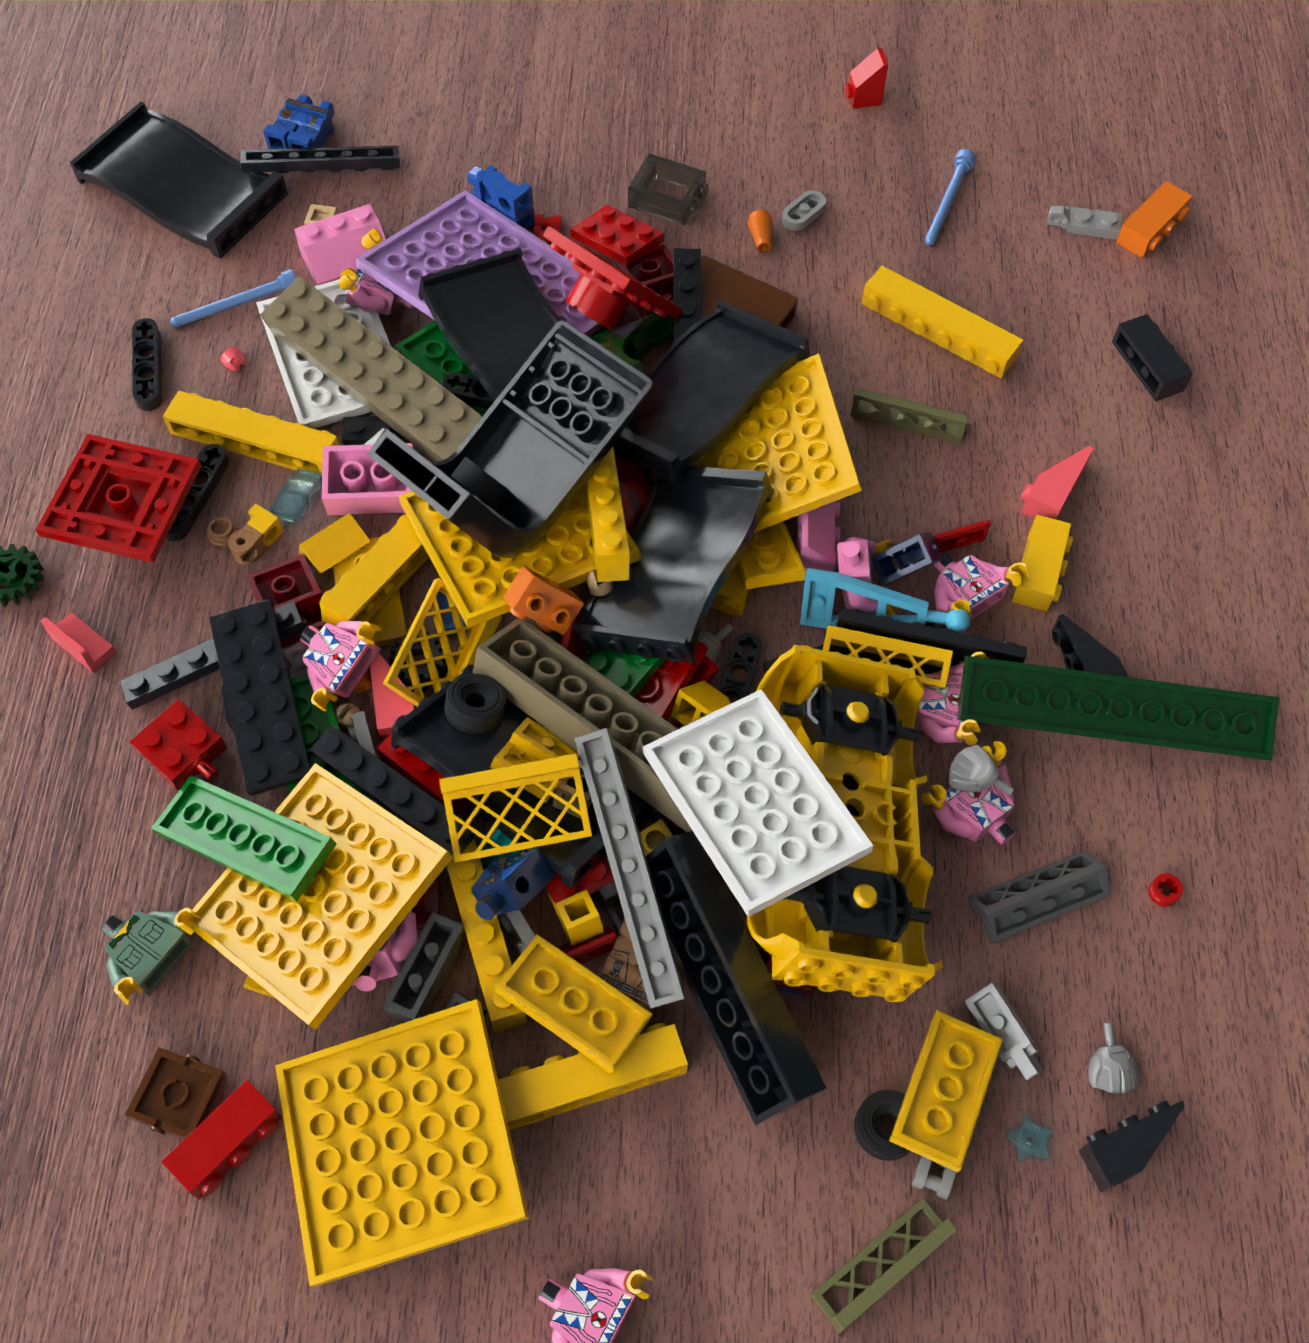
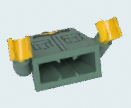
[102,908,202,1005]

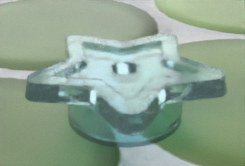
[1006,1115,1052,1162]

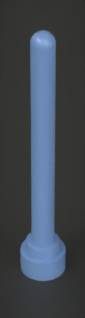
[925,149,976,246]
[170,269,296,328]

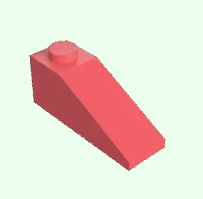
[1020,446,1094,520]
[370,653,416,743]

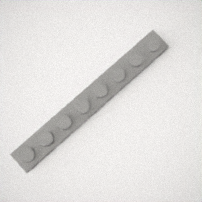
[574,728,686,1009]

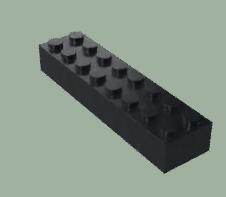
[646,831,826,1125]

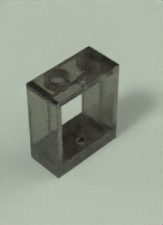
[628,153,709,226]

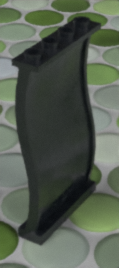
[70,101,288,259]
[418,248,563,402]
[613,300,810,484]
[571,466,774,663]
[391,664,656,889]

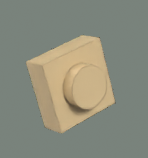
[304,204,338,225]

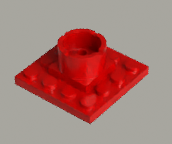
[543,226,683,330]
[35,434,201,563]

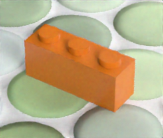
[1116,181,1193,258]

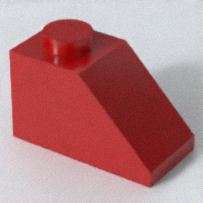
[845,48,889,109]

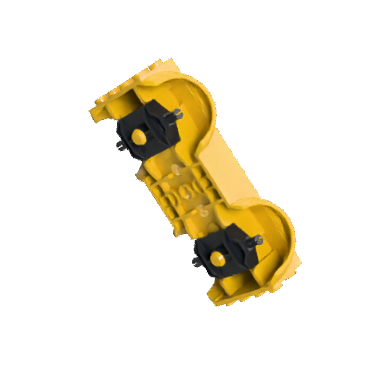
[746,644,943,1002]

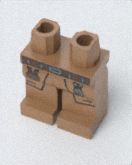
[599,920,679,1017]

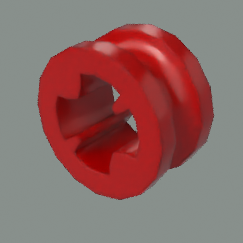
[1148,873,1183,907]

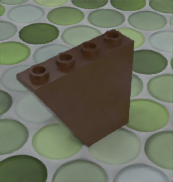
[701,255,798,329]

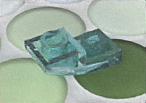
[269,468,322,522]

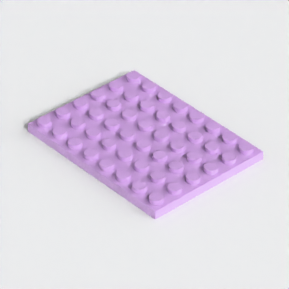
[356,190,630,337]

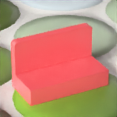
[40,612,116,672]

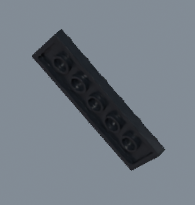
[209,599,312,796]

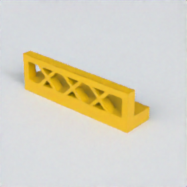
[823,625,953,689]

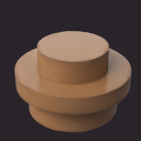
[207,517,238,546]

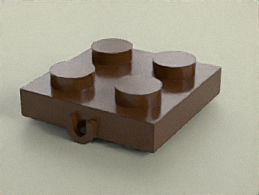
[124,1047,226,1139]

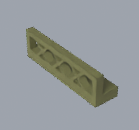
[850,388,968,444]
[810,1198,957,1334]

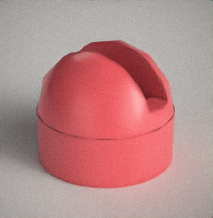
[220,346,246,371]

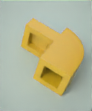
[548,890,604,946]

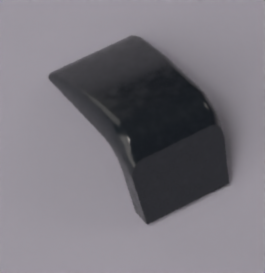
[367,321,653,558]

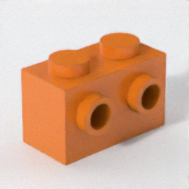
[503,565,584,635]

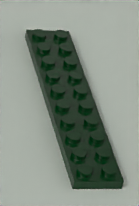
[957,656,1280,761]

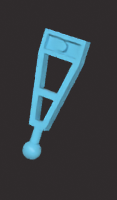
[800,568,971,633]

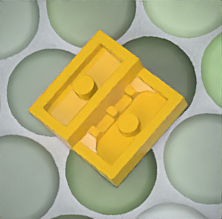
[490,717,580,803]

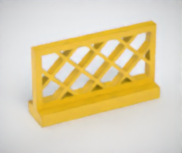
[383,578,502,706]
[439,753,592,863]

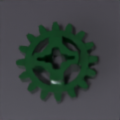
[0,544,44,607]

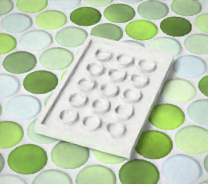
[256,280,391,429]
[643,689,873,917]

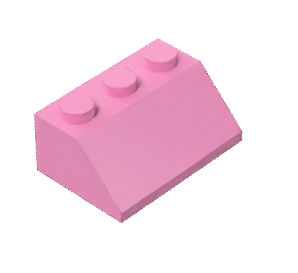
[294,204,386,285]
[322,443,413,515]
[796,501,840,572]

